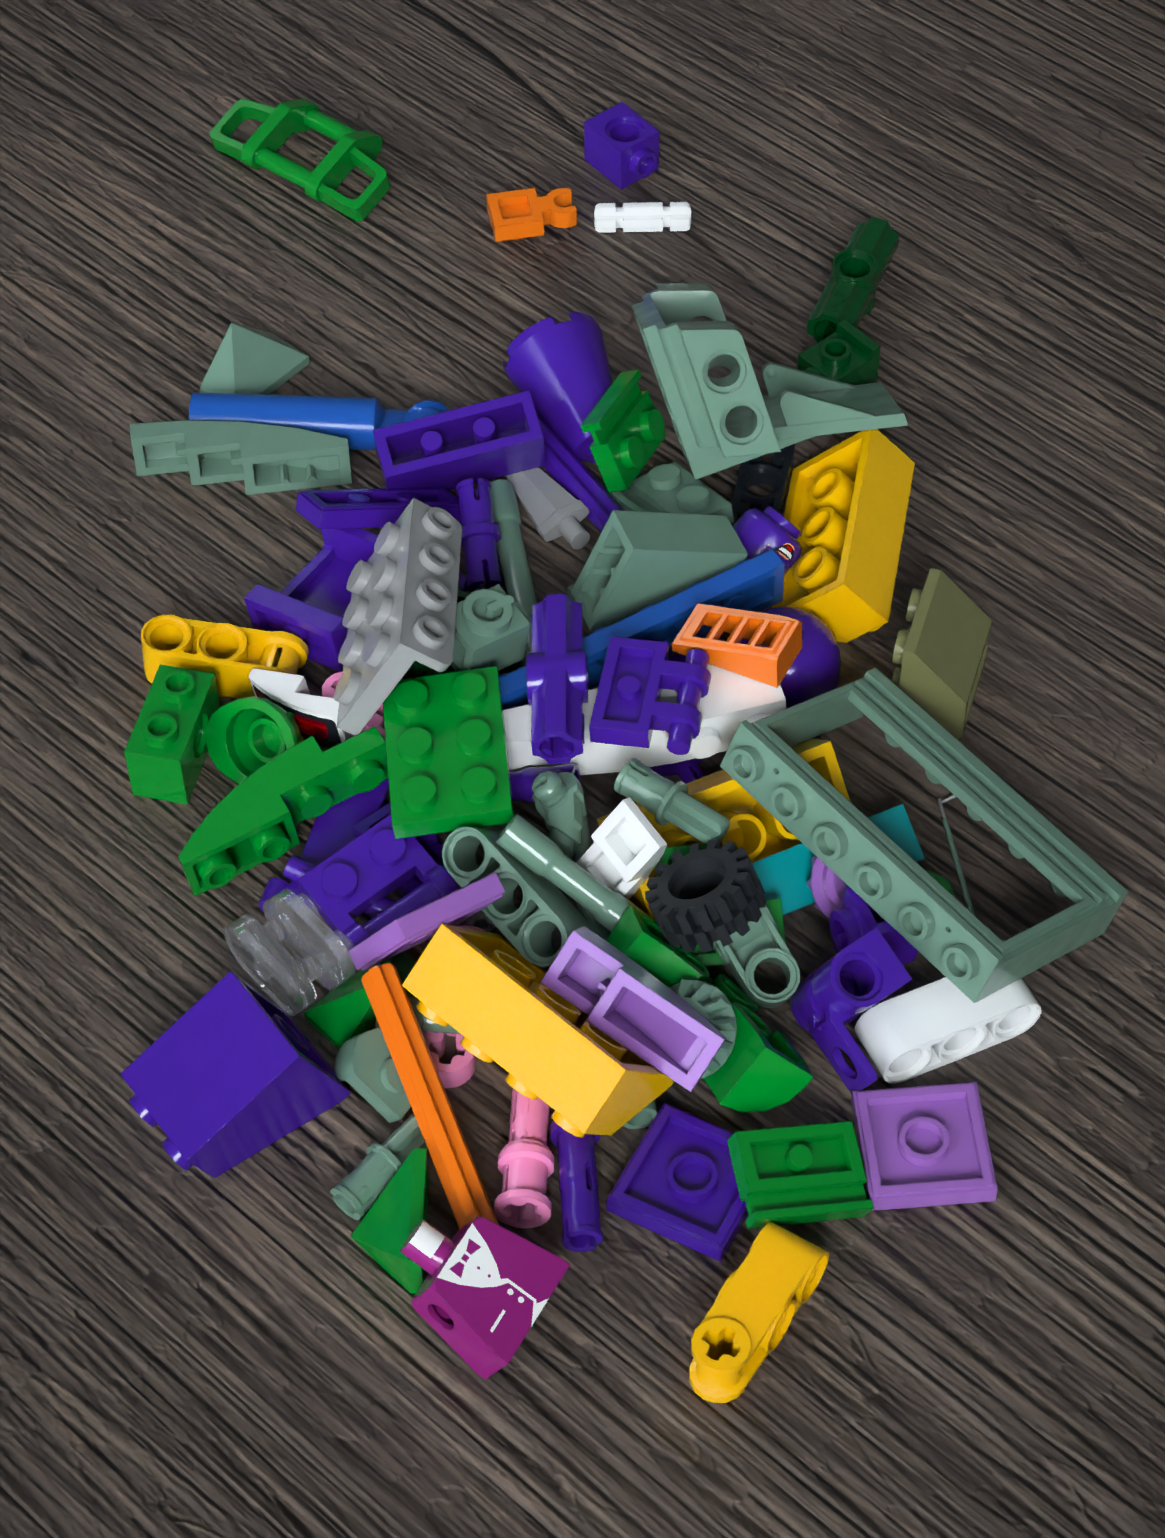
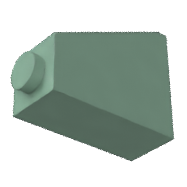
[571,510,748,631]

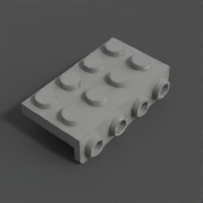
[334,498,462,736]

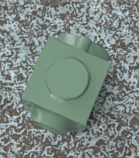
[450,584,531,672]

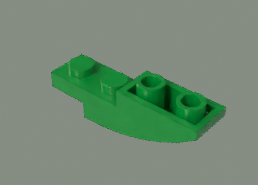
[178,726,388,896]

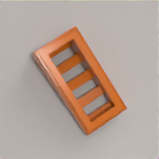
[672,604,802,688]

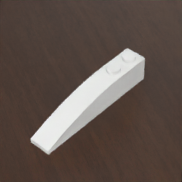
[503,664,786,775]

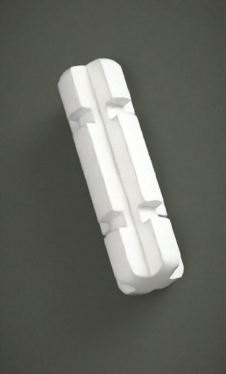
[594,202,691,233]

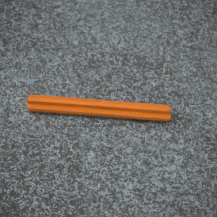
[361,963,499,1229]

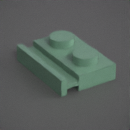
[609,461,734,523]

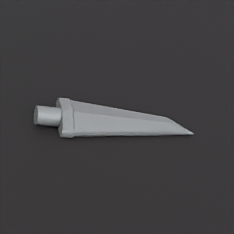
[504,467,590,550]

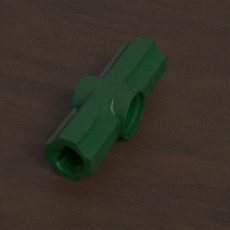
[807,217,899,343]

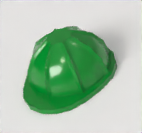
[205,696,305,784]

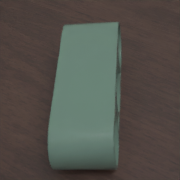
[442,826,593,967]

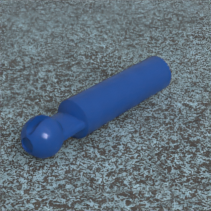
[189,392,450,450]

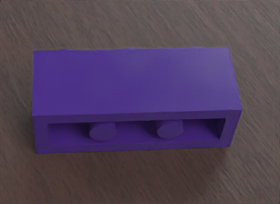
[372,390,546,491]

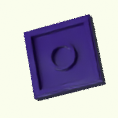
[606,1103,748,1262]

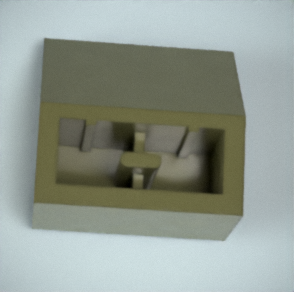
[891,568,992,740]

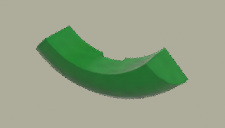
[607,905,814,1112]

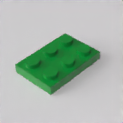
[383,666,514,839]

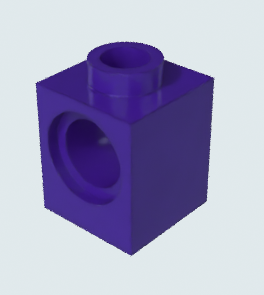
[584,102,659,190]

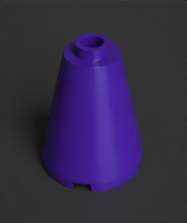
[503,312,613,464]

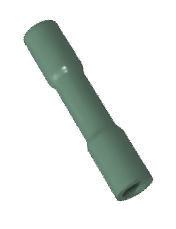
[495,814,654,932]

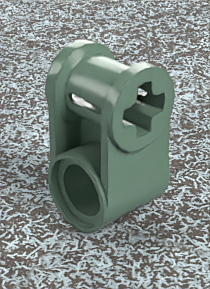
[713,906,800,1008]

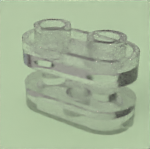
[224,889,355,1016]

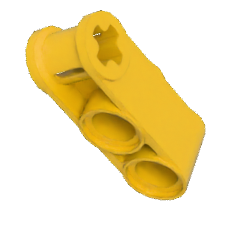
[141,615,309,699]
[689,1222,829,1403]

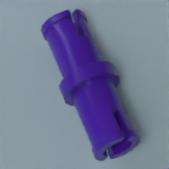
[456,478,503,592]

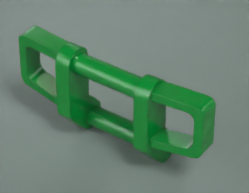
[209,99,391,221]

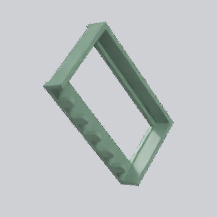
[720,667,1129,1003]

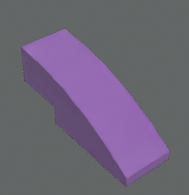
[541,926,727,1092]

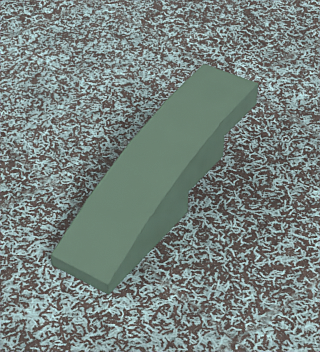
[130,420,352,495]

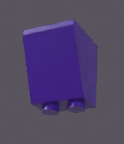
[120,971,352,1178]

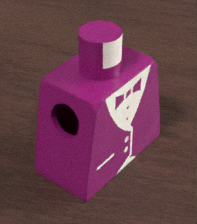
[400,1216,570,1380]

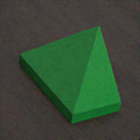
[304,951,417,1050]
[350,1148,430,1294]

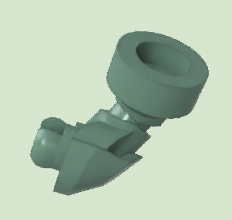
[531,771,587,888]

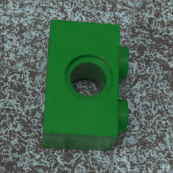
[124,665,220,805]

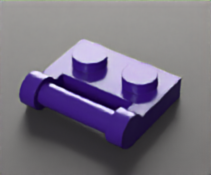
[297,814,458,950]

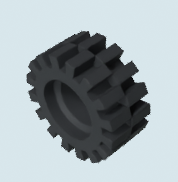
[645,840,766,953]

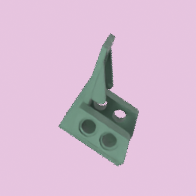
[632,283,908,480]

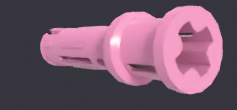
[494,1089,555,1228]

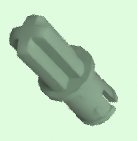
[614,758,730,845]
[330,1114,428,1220]

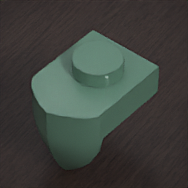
[334,1028,411,1123]

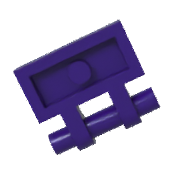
[589,637,711,755]

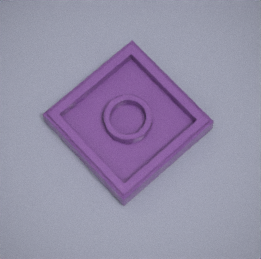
[348,873,505,971]
[851,1082,998,1211]

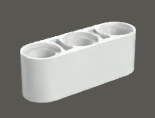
[855,977,1042,1083]

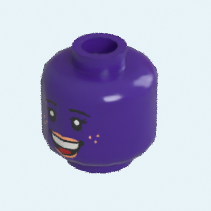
[733,505,802,575]

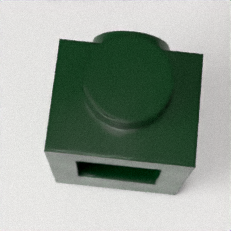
[797,319,881,385]

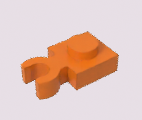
[486,188,577,242]

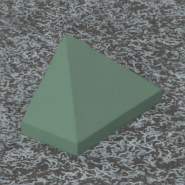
[200,322,310,395]

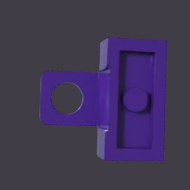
[791,927,912,1093]

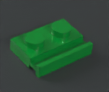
[580,369,666,493]
[727,1121,874,1229]

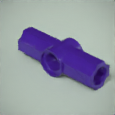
[526,594,588,764]

